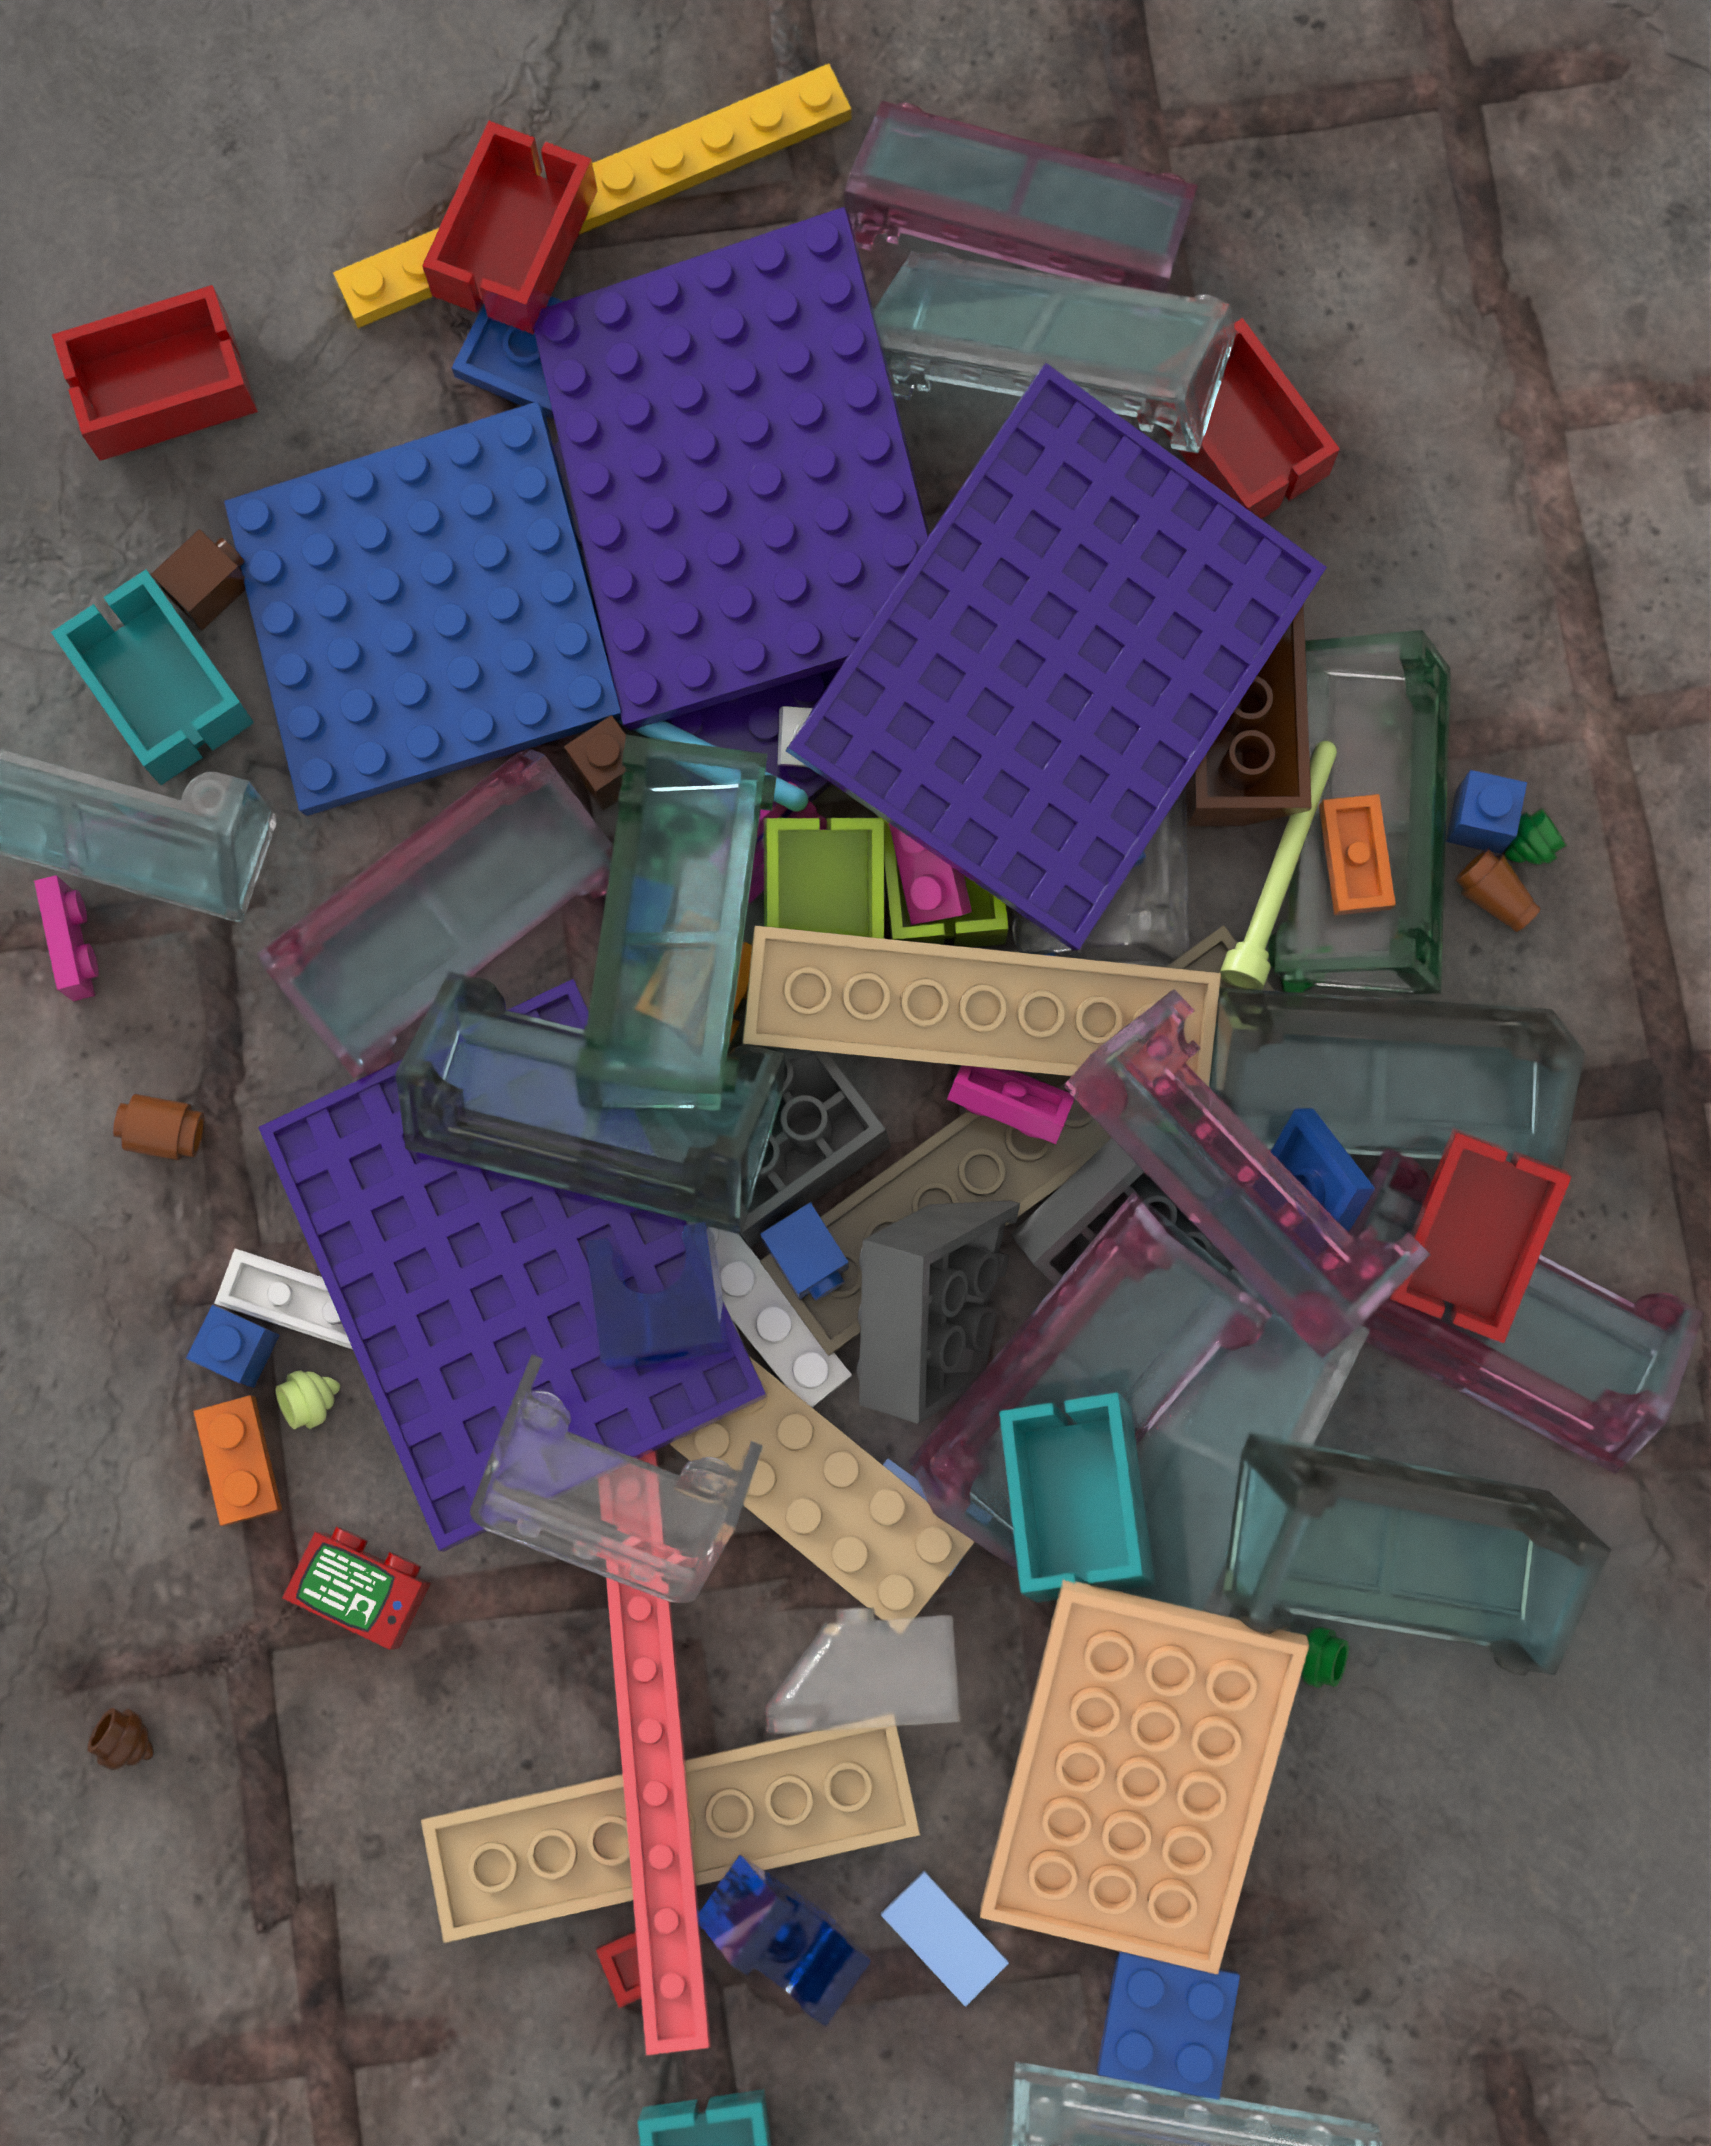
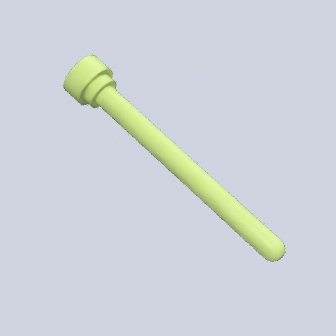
[1220,741,1337,992]

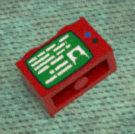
[282,1526,431,1650]

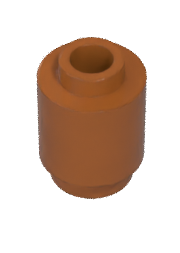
[113,1094,205,1161]

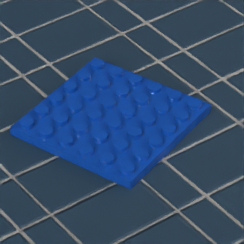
[224,401,622,816]

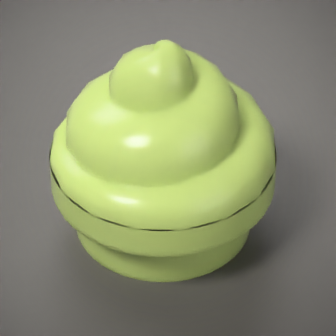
[275,1371,340,1429]

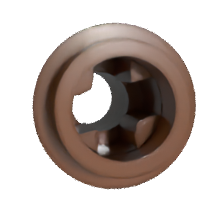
[1455,848,1541,932]

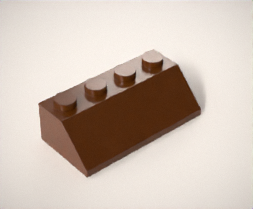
[1186,604,1312,826]

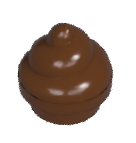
[87,1708,154,1770]

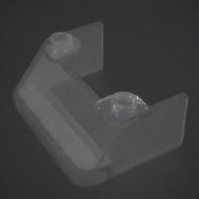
[470,1355,763,1603]
[765,1608,960,1733]

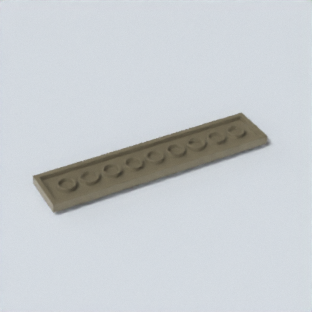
[760,925,1294,1357]

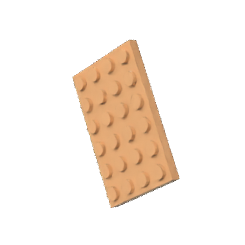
[980,1579,1309,1975]

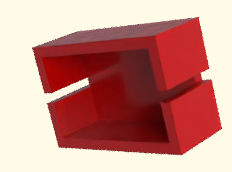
[422,120,598,334]
[51,285,258,461]
[1144,318,1340,519]
[1388,1127,1572,1344]

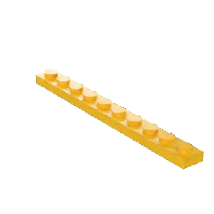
[333,64,851,328]

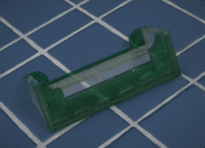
[1268,630,1451,994]

